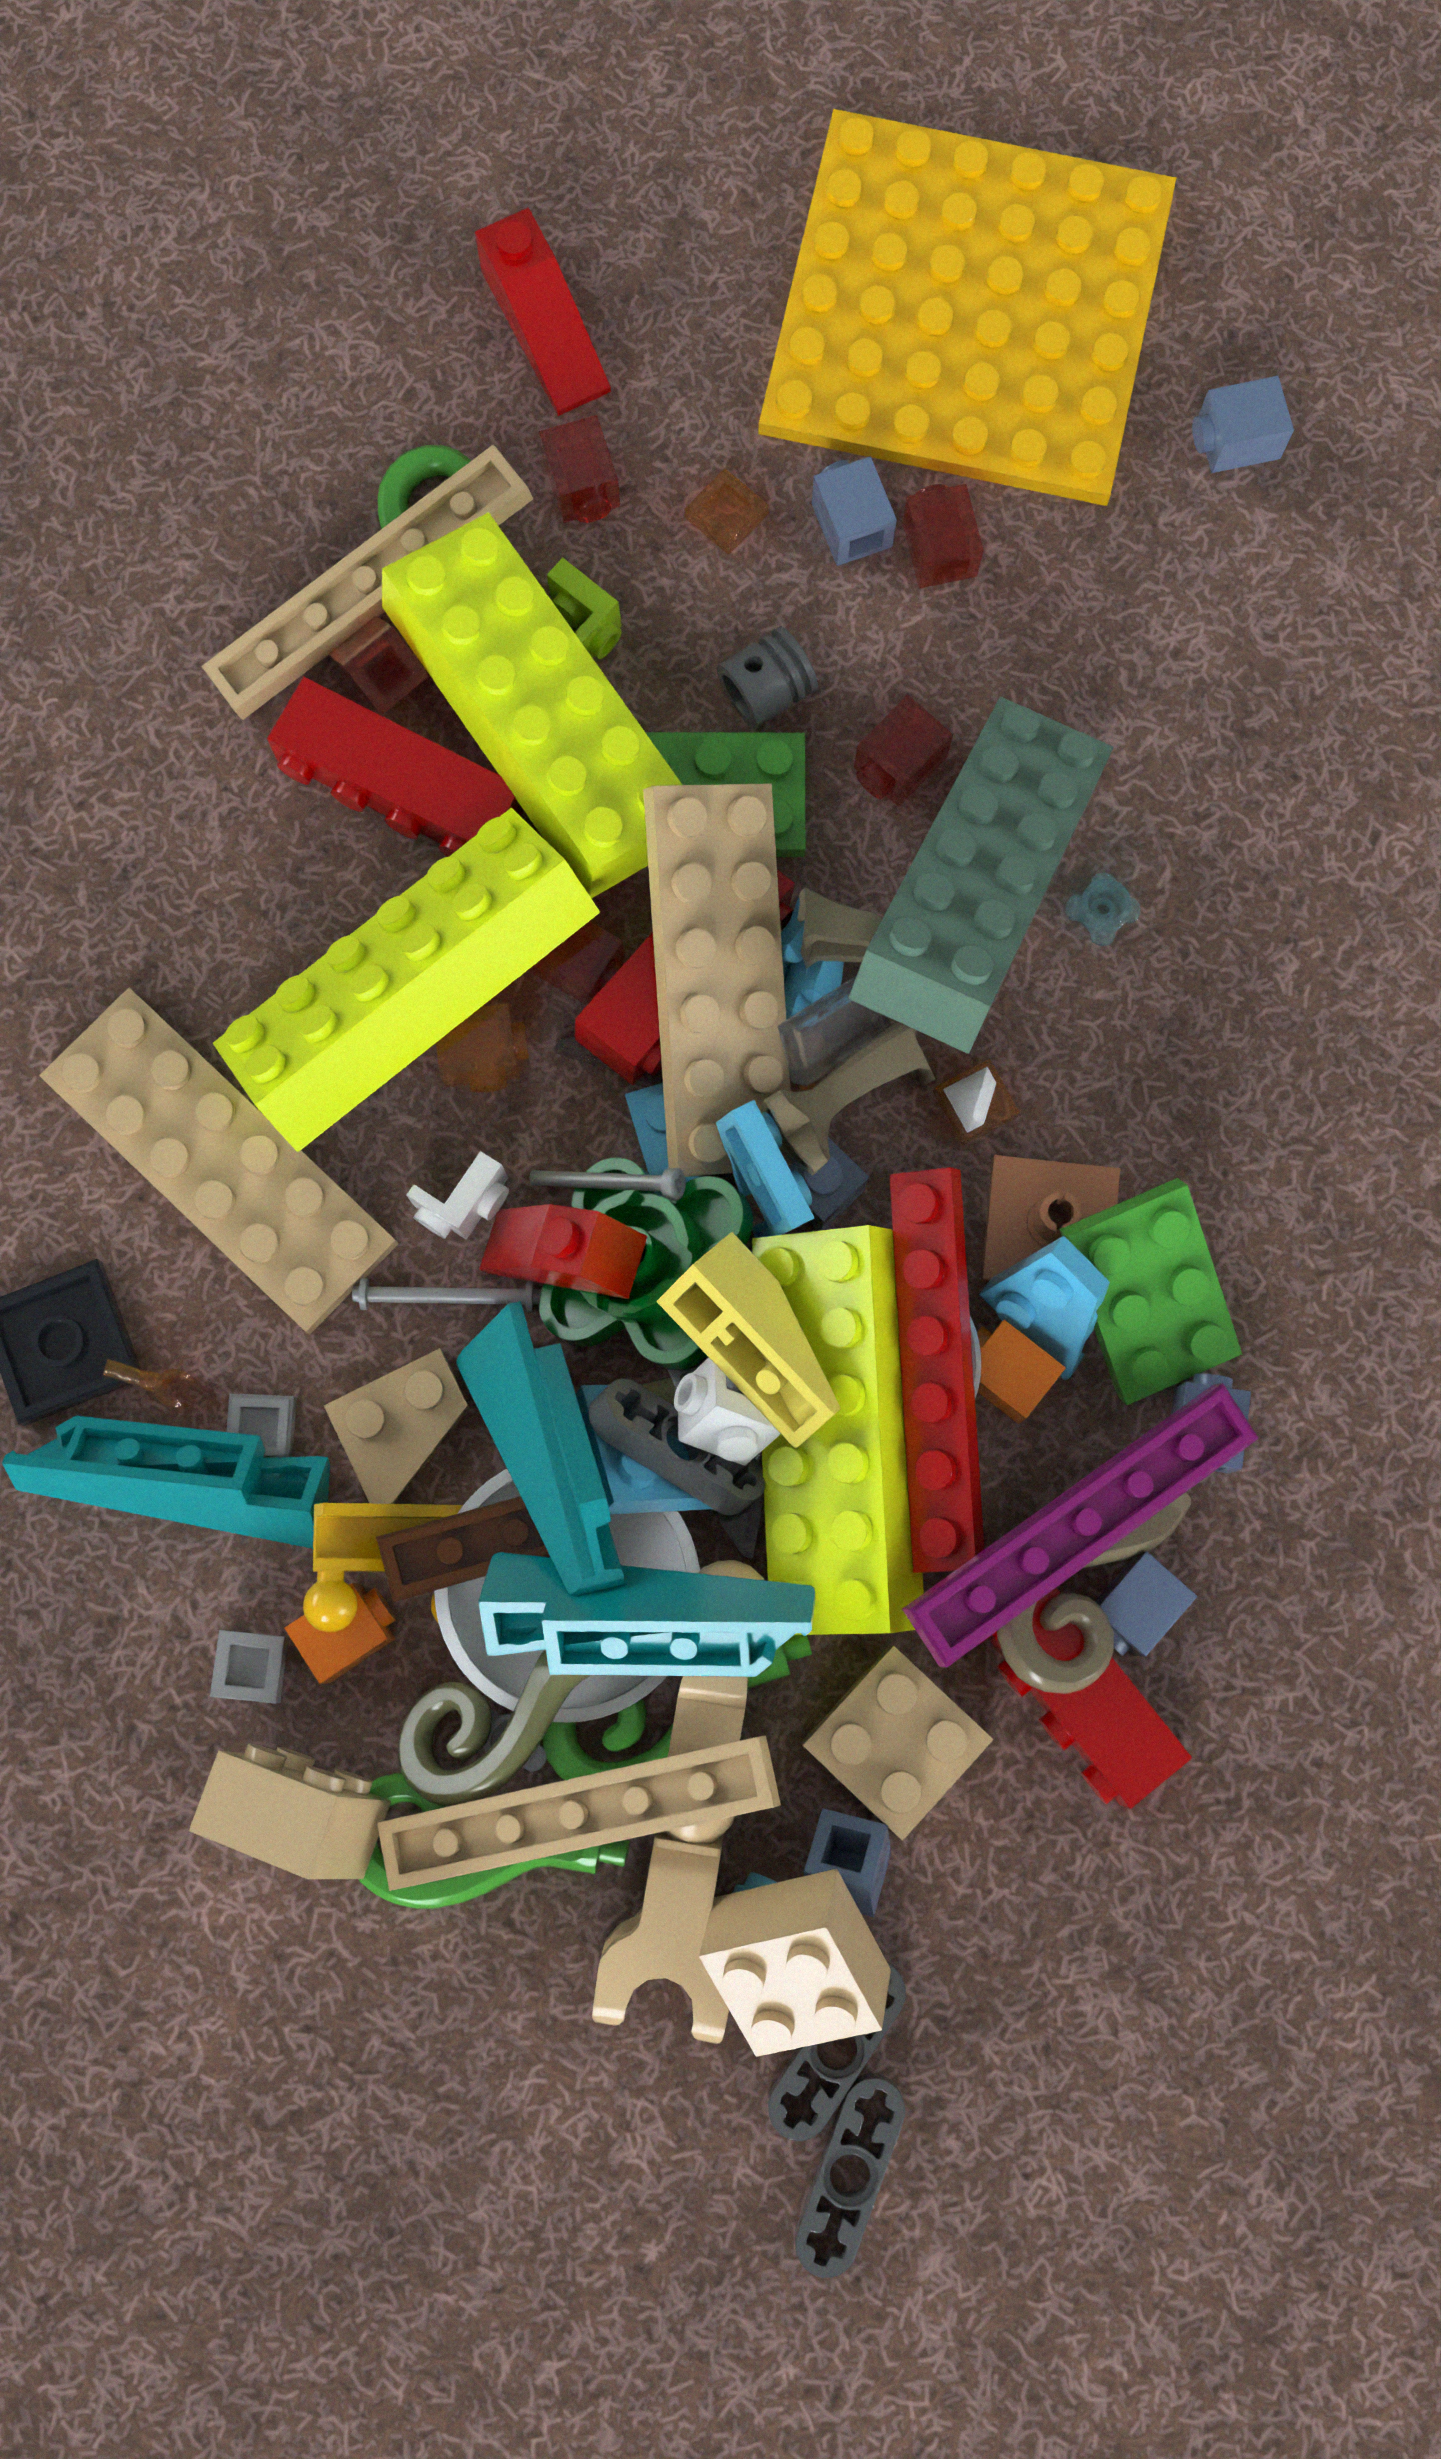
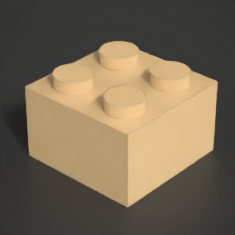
[800,1646,994,1841]
[189,1743,391,1879]
[699,1869,891,2057]

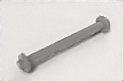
[352,1278,541,1313]

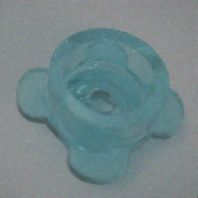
[1065,873,1141,946]

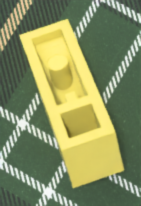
[656,1232,840,1449]

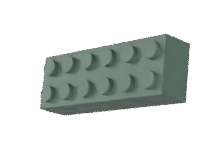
[848,697,1114,1054]

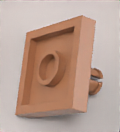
[981,1155,1120,1283]

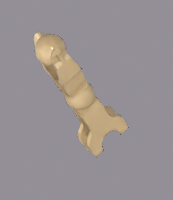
[592,1560,764,2044]

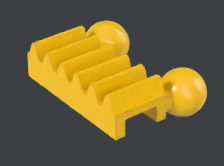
[303,1503,463,1632]

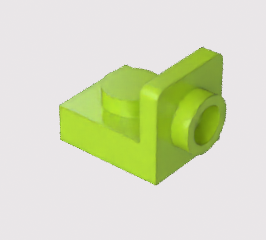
[547,557,622,659]

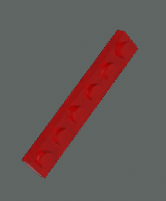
[889,1167,985,1573]

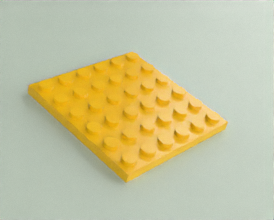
[758,109,1177,506]

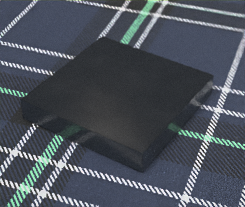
[0,1259,145,1426]

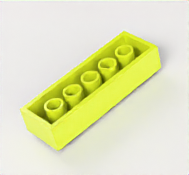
[382,512,682,899]
[213,808,600,1152]
[752,1225,924,1635]

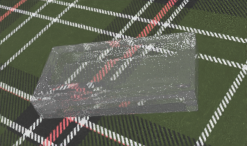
[778,975,891,1086]

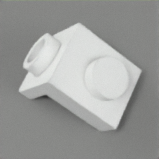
[406,1151,509,1240]
[674,1357,781,1466]

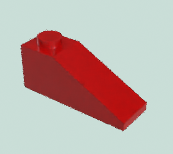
[475,207,611,416]
[479,1204,647,1299]

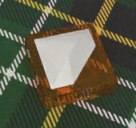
[933,1059,1020,1146]

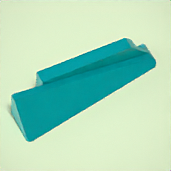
[456,1301,625,1596]
[2,1416,330,1549]
[478,1552,815,1677]

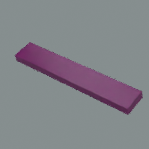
[902,1383,1259,1668]

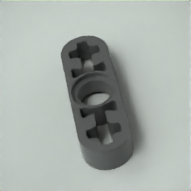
[588,1379,765,1515]
[768,1960,906,2141]
[795,2073,905,2278]

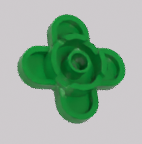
[539,1157,753,1370]

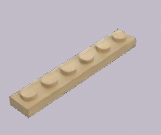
[201,444,533,720]
[377,1735,781,1891]

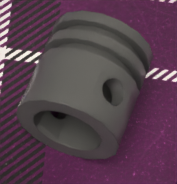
[717,626,818,729]

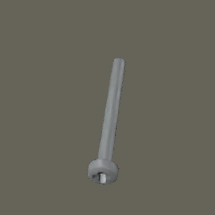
[529,1168,686,1200]

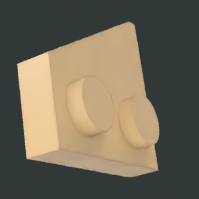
[324,1348,470,1504]

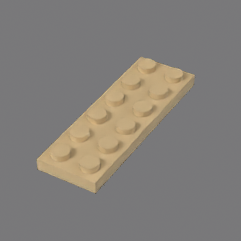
[643,784,792,1177]
[39,987,398,1335]

